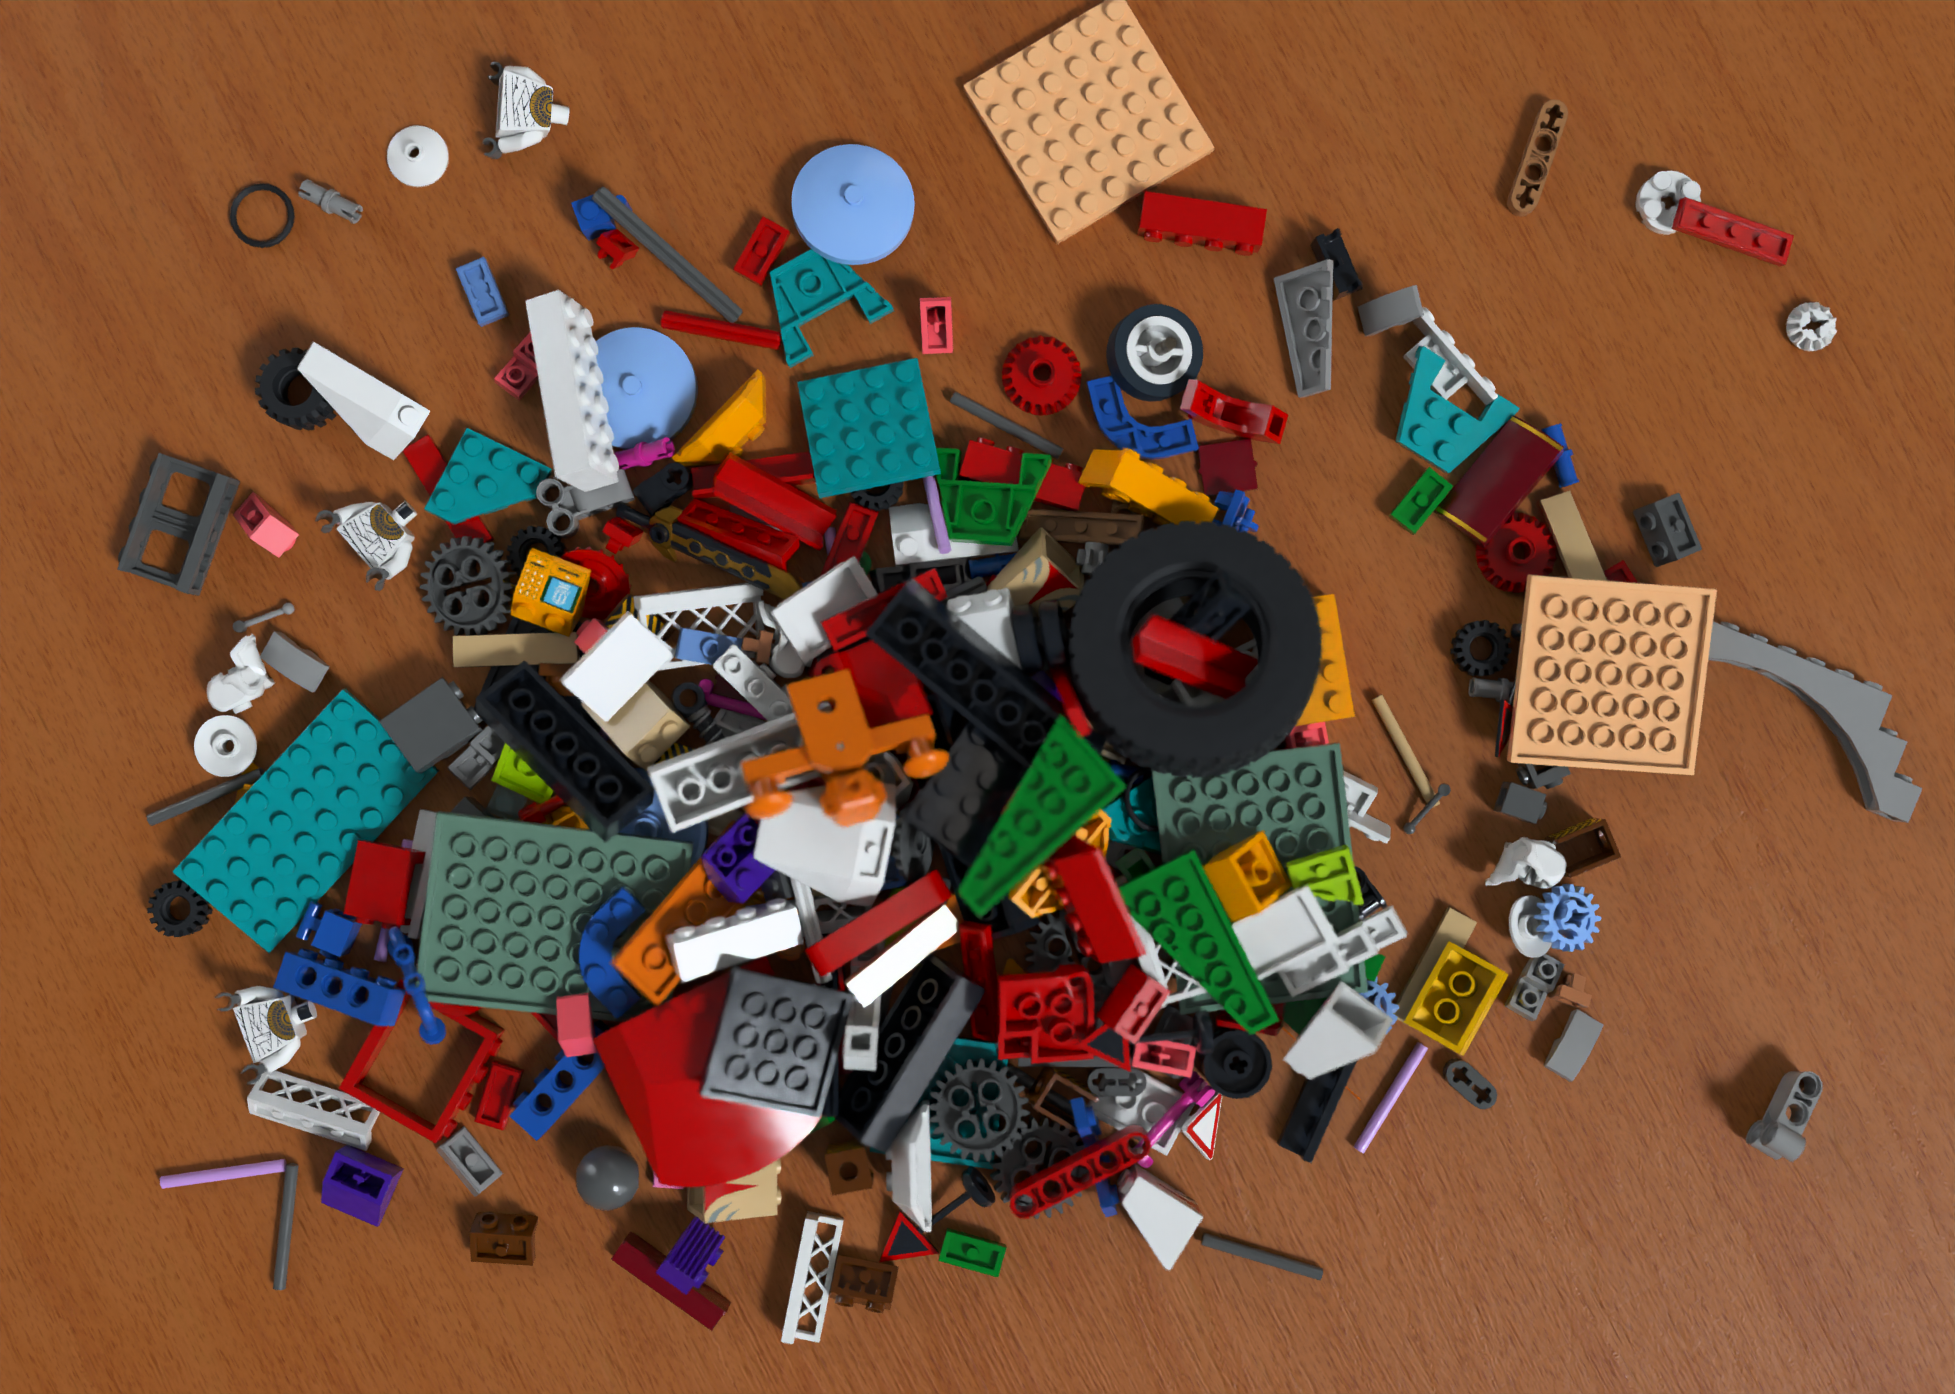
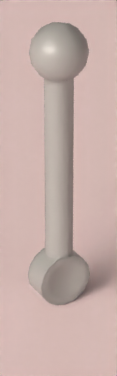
[233,603,295,633]

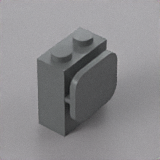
[379,678,483,774]

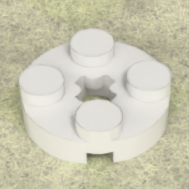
[1636,171,1701,235]

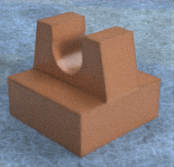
[741,630,774,664]
[1549,973,1592,1009]

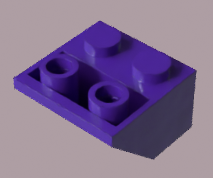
[701,813,775,903]
[321,1145,404,1227]

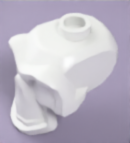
[758,600,813,678]
[207,634,275,714]
[1485,837,1567,889]

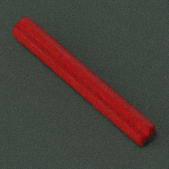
[661,310,781,350]

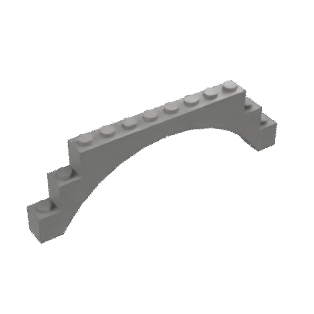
[1708,622,1922,823]

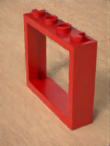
[338,978,505,1144]

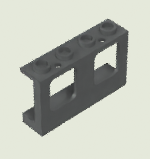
[117,453,240,596]

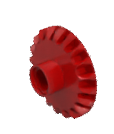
[1002,335,1082,416]
[1476,513,1557,593]
[559,546,632,619]

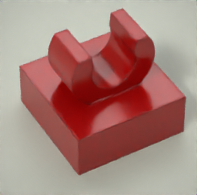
[596,229,640,270]
[602,516,644,555]

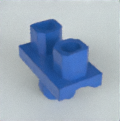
[1212,489,1259,533]

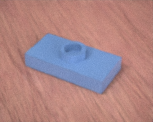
[456,257,509,327]
[675,627,743,665]

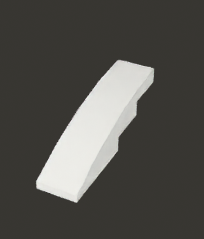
[1277,905,1407,997]

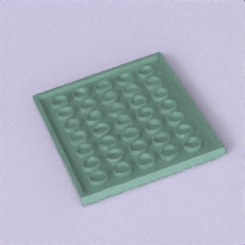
[1151,743,1368,1015]
[415,811,693,1022]

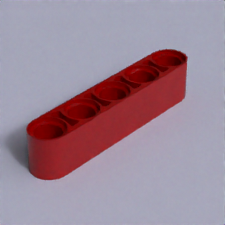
[804,869,953,978]
[1009,1124,1151,1219]

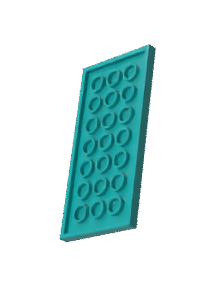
[172,688,440,953]

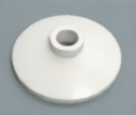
[387,126,449,187]
[194,715,257,777]
[1509,895,1551,958]

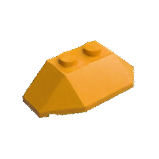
[671,369,766,466]
[1009,810,1112,918]

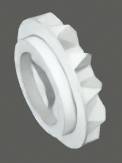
[1786,302,1837,351]

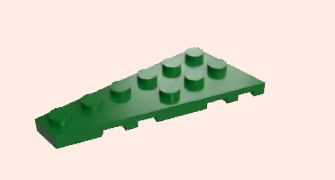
[958,713,1127,917]
[1117,849,1279,1035]

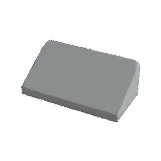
[436,1127,503,1197]

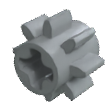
[1076,542,1109,576]

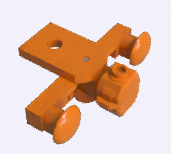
[741,669,949,827]

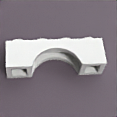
[843,940,884,1071]

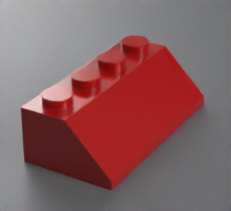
[1041,834,1146,964]

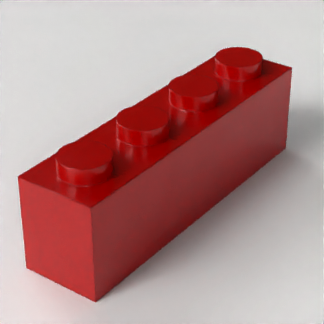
[1137,191,1267,256]
[959,437,1085,511]

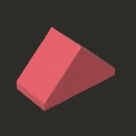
[920,297,953,354]
[1280,722,1329,749]
[556,993,598,1057]
[1130,1040,1196,1078]

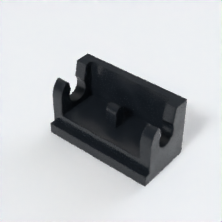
[1310,228,1363,301]

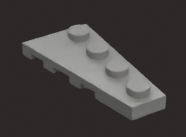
[1274,259,1333,398]

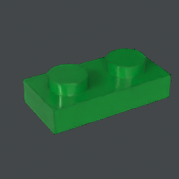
[1389,467,1453,535]
[938,1228,1007,1277]

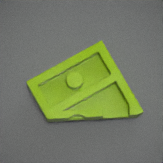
[1286,845,1364,905]

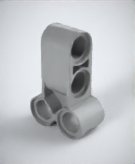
[536,469,635,539]
[1746,1071,1823,1162]

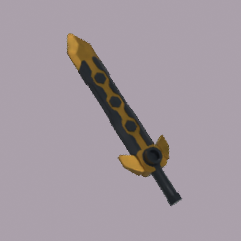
[616,504,802,599]

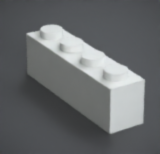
[667,899,804,981]

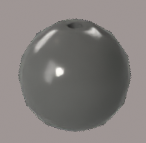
[576,1145,639,1211]

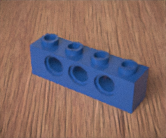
[273,948,406,1026]
[510,1019,610,1141]

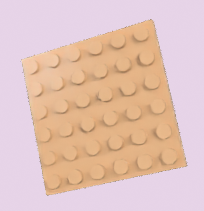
[963,0,1215,244]
[1507,575,1717,775]

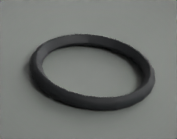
[230,184,295,248]
[1123,767,1158,832]

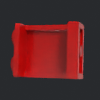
[344,840,426,930]

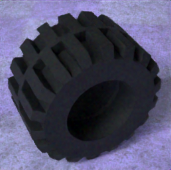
[255,348,337,431]

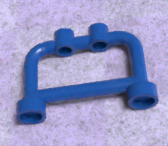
[387,927,446,1045]

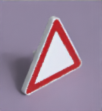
[1182,1092,1222,1160]

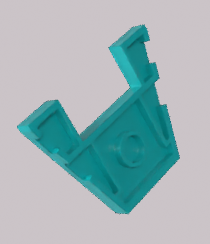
[770,249,894,368]
[1395,346,1520,473]

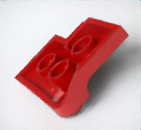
[814,640,933,729]
[995,964,1094,1064]

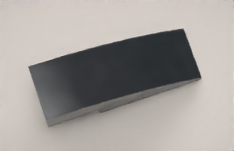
[870,558,971,594]

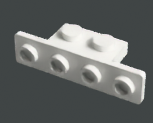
[1403,307,1498,405]
[713,644,794,721]
[1343,770,1391,843]

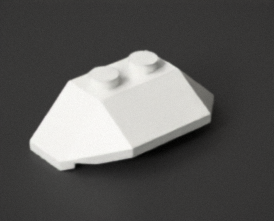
[886,1099,932,1232]

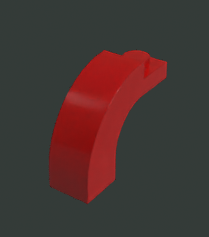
[1180,379,1289,444]

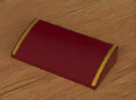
[1434,415,1564,549]

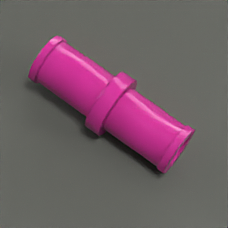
[614,437,675,470]

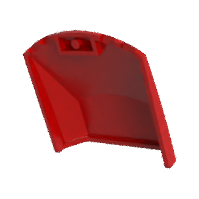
[593,956,822,1187]

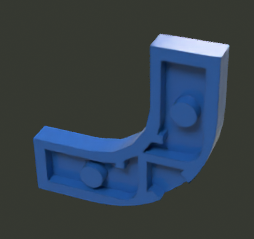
[1086,375,1199,459]
[579,886,646,1019]
[1070,1097,1121,1217]

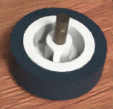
[1106,304,1203,402]

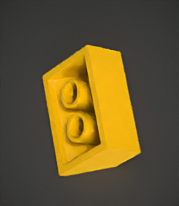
[1404,941,1508,1056]

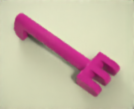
[699,679,768,721]
[1134,1071,1215,1169]

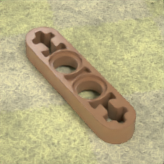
[1507,99,1568,217]

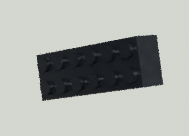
[476,660,655,843]
[834,953,986,1153]

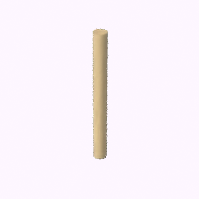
[1371,695,1440,808]

